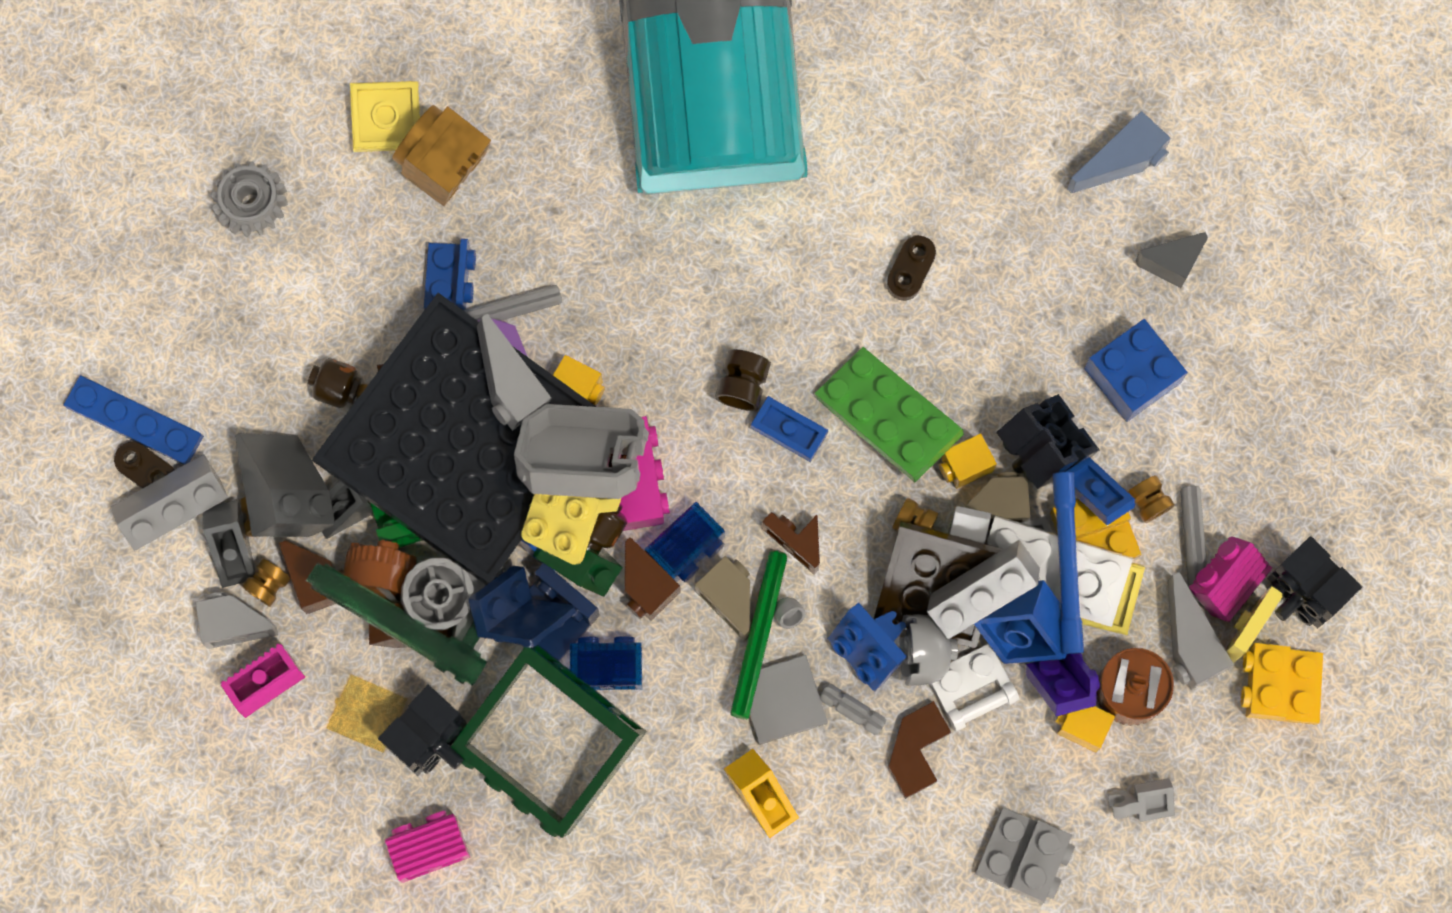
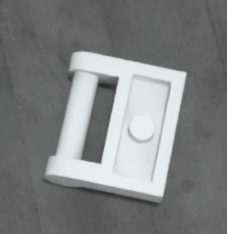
[930,644,1020,732]

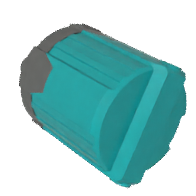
[619,0,808,195]

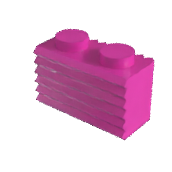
[1189,536,1273,622]
[221,644,305,718]
[385,811,471,883]

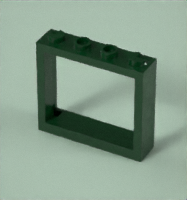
[451,645,647,838]

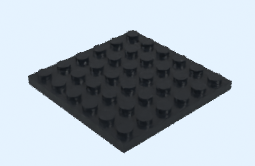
[312,293,596,585]

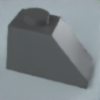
[203,500,256,588]

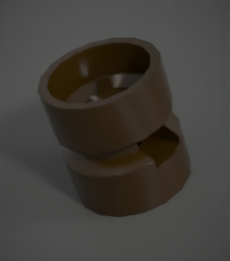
[715,349,771,411]

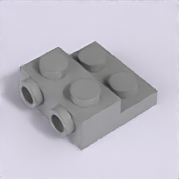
[975,807,1075,904]

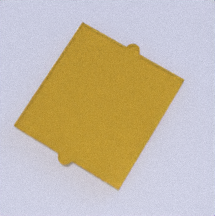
[326,675,408,753]

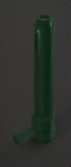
[306,563,487,686]

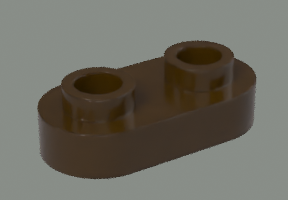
[887,235,936,301]
[114,442,175,489]

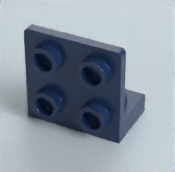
[529,563,600,662]
[468,565,576,647]

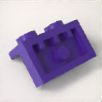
[1026,653,1100,716]

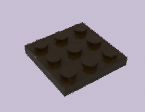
[874,521,1003,649]

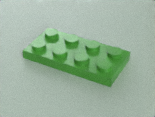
[815,347,964,483]

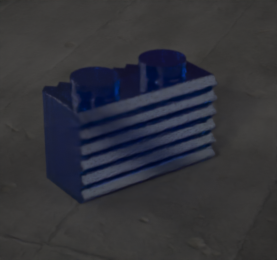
[645,502,725,583]
[570,636,643,690]

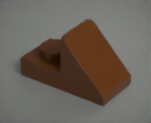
[762,512,820,575]

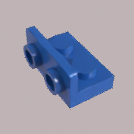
[423,239,476,310]

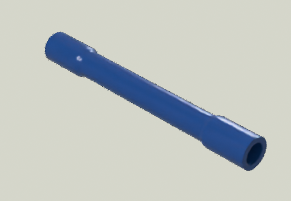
[1052,472,1084,654]

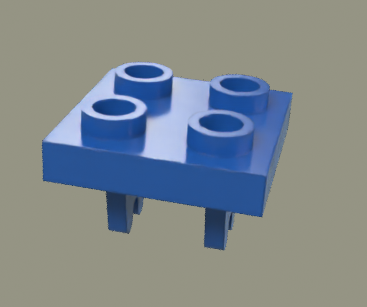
[827,603,907,692]

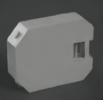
[514,404,649,499]

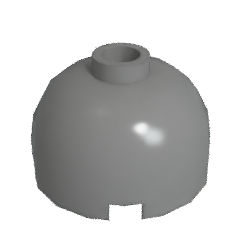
[401,558,474,630]
[900,614,958,686]

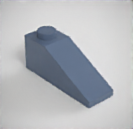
[1067,111,1171,193]

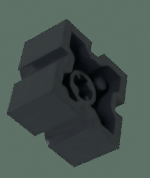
[996,394,1100,489]
[1267,536,1363,629]
[378,685,467,777]

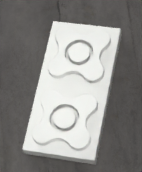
[986,516,1133,627]

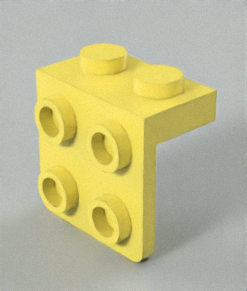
[521,494,621,565]

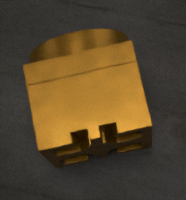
[392,104,492,206]

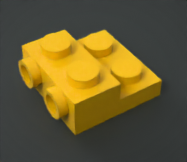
[1050,496,1141,559]
[1240,643,1323,725]

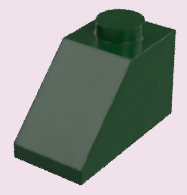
[533,547,623,597]

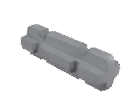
[820,684,886,735]

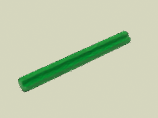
[731,550,787,720]

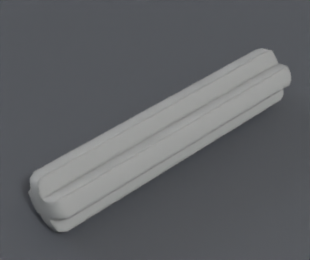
[463,285,562,321]
[1180,485,1207,586]

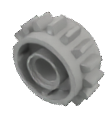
[211,161,288,237]

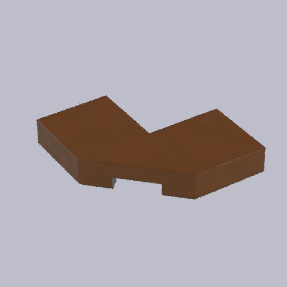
[888,701,951,799]

